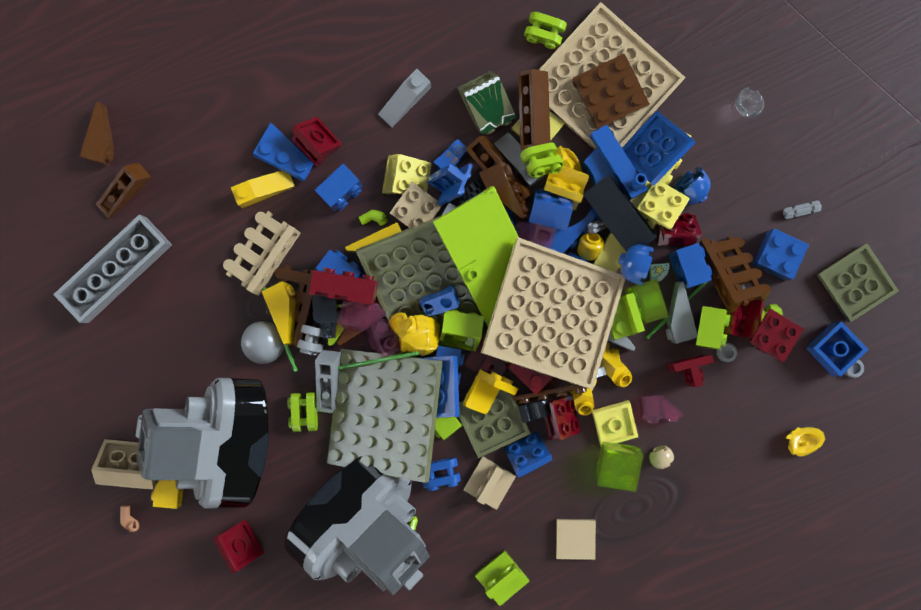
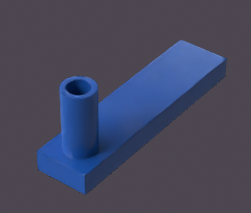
[590,125,648,200]

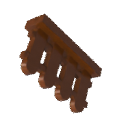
[699,235,771,313]
[266,265,313,346]

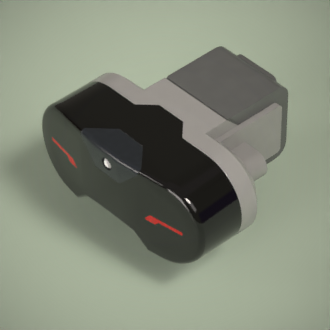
[136,378,269,509]
[285,456,430,596]

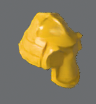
[389,313,441,356]

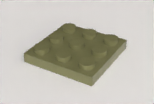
[816,243,899,322]
[459,389,531,458]

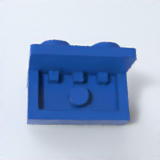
[427,163,473,206]
[504,432,552,478]

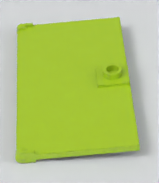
[433,186,519,327]

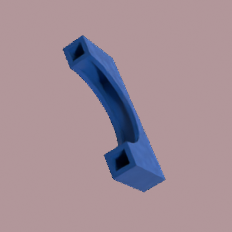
[519,148,624,253]

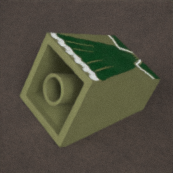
[457,71,516,135]

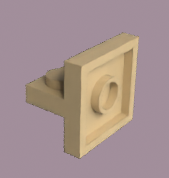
[463,456,516,510]

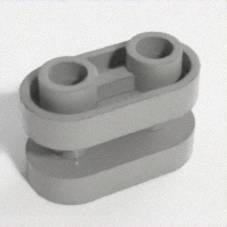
[297,324,324,355]

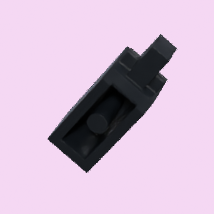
[312,295,343,339]

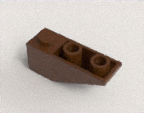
[479,162,529,218]

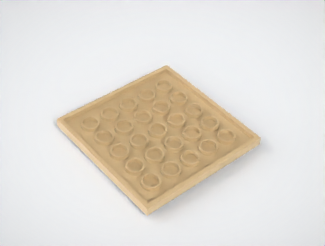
[539,2,686,150]
[481,238,625,389]

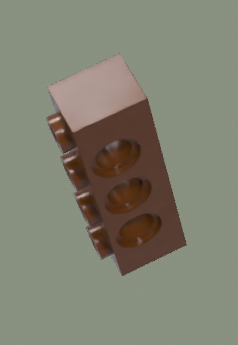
[466,136,533,201]

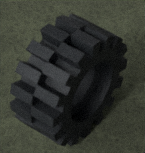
[456,178,486,204]

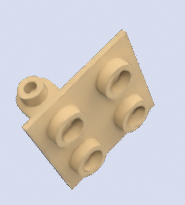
[390,182,442,228]

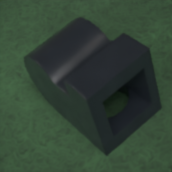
[518,400,552,423]

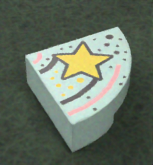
[649,263,669,284]

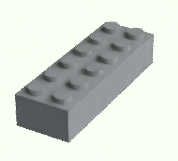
[53,214,172,323]

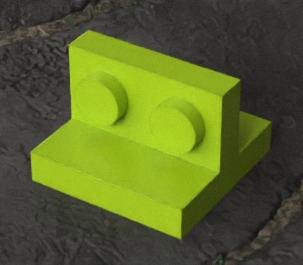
[610,293,645,340]
[475,550,529,606]

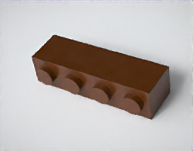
[518,69,551,150]

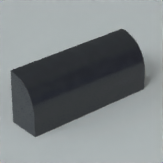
[583,174,657,251]

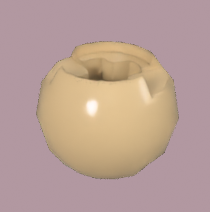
[649,445,674,469]

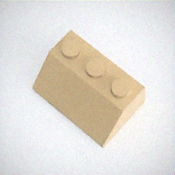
[91,439,157,490]

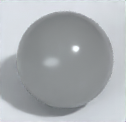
[241,321,284,364]

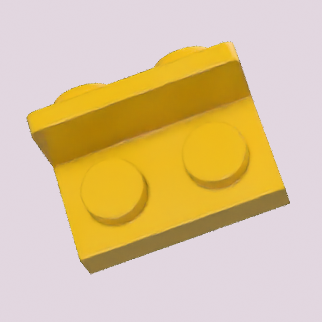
[544,166,589,210]

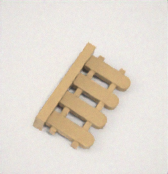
[223,211,301,296]

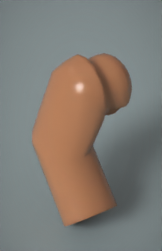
[120,505,139,532]

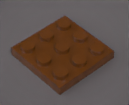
[572,53,650,130]

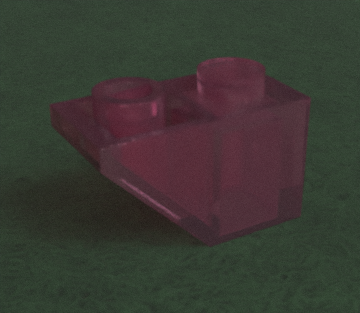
[515,221,556,249]
[337,301,386,332]
[366,318,402,358]
[639,395,684,424]

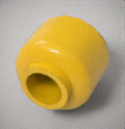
[577,233,604,261]

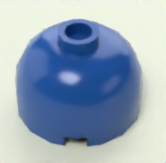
[674,167,711,205]
[618,244,654,285]

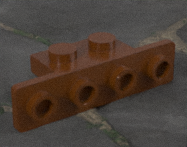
[512,377,587,404]

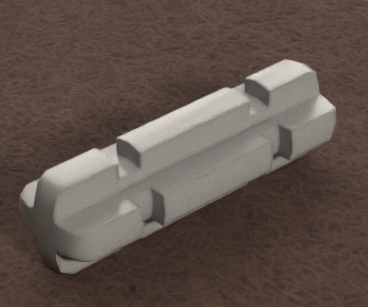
[783,200,822,219]
[587,218,608,234]

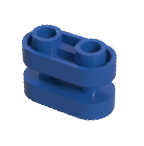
[422,457,461,491]

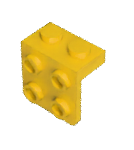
[463,369,518,414]

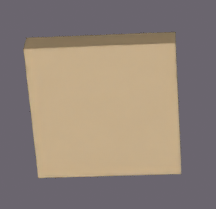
[556,519,596,560]

